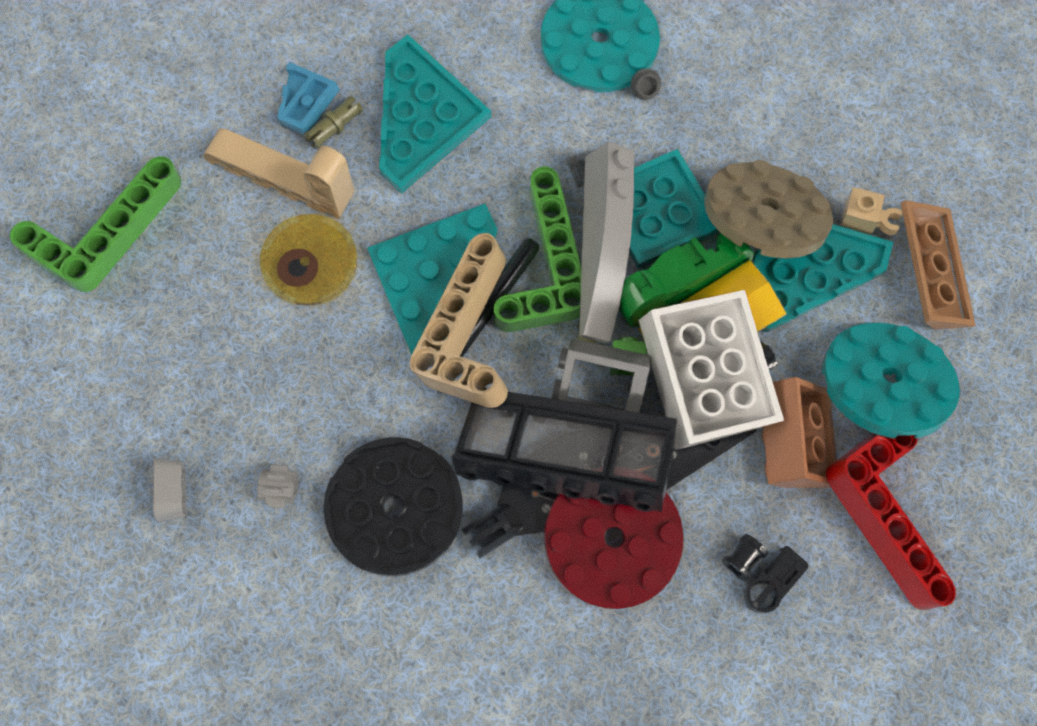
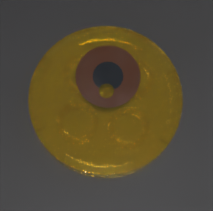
[260,214,358,306]

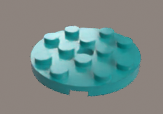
[540,0,660,92]
[822,322,960,438]

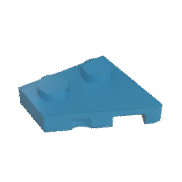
[277,62,340,135]

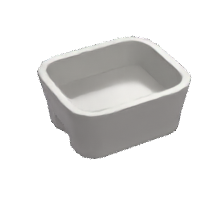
[153,458,186,523]

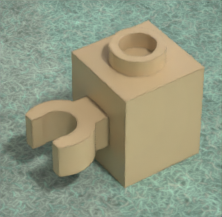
[839,187,903,235]

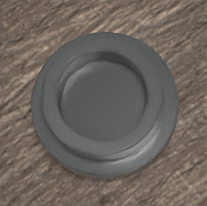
[631,68,661,100]

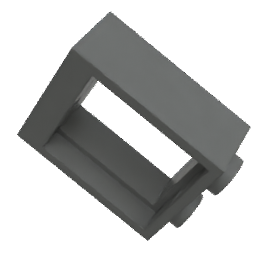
[552,338,651,413]

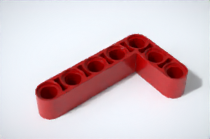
[826,433,956,610]

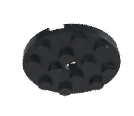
[324,437,463,577]

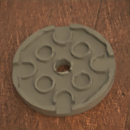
[704,160,833,258]

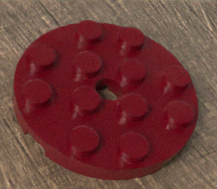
[544,467,684,609]

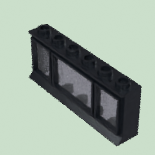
[452,388,677,512]

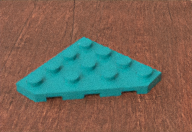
[379,34,492,194]
[367,203,498,355]
[753,224,893,333]

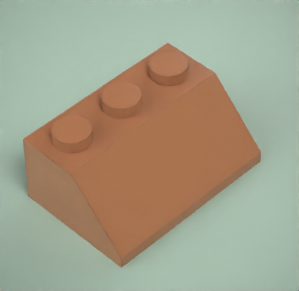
[762,377,837,488]

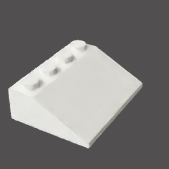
[639,290,784,450]

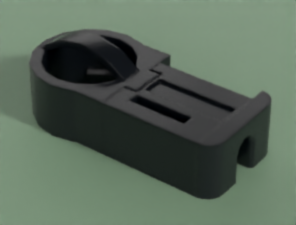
[744,546,808,614]

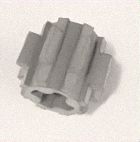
[257,464,298,508]

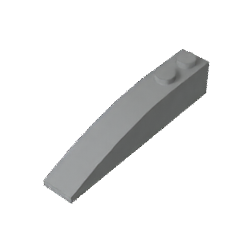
[579,141,634,343]

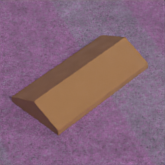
[901,200,976,330]

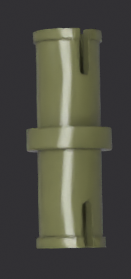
[304,96,363,149]

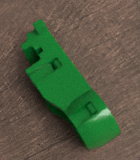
[619,233,755,327]

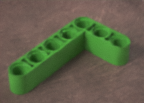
[10,156,182,292]
[494,166,582,332]

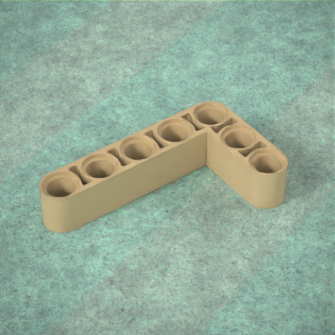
[203,128,355,219]
[410,233,508,408]

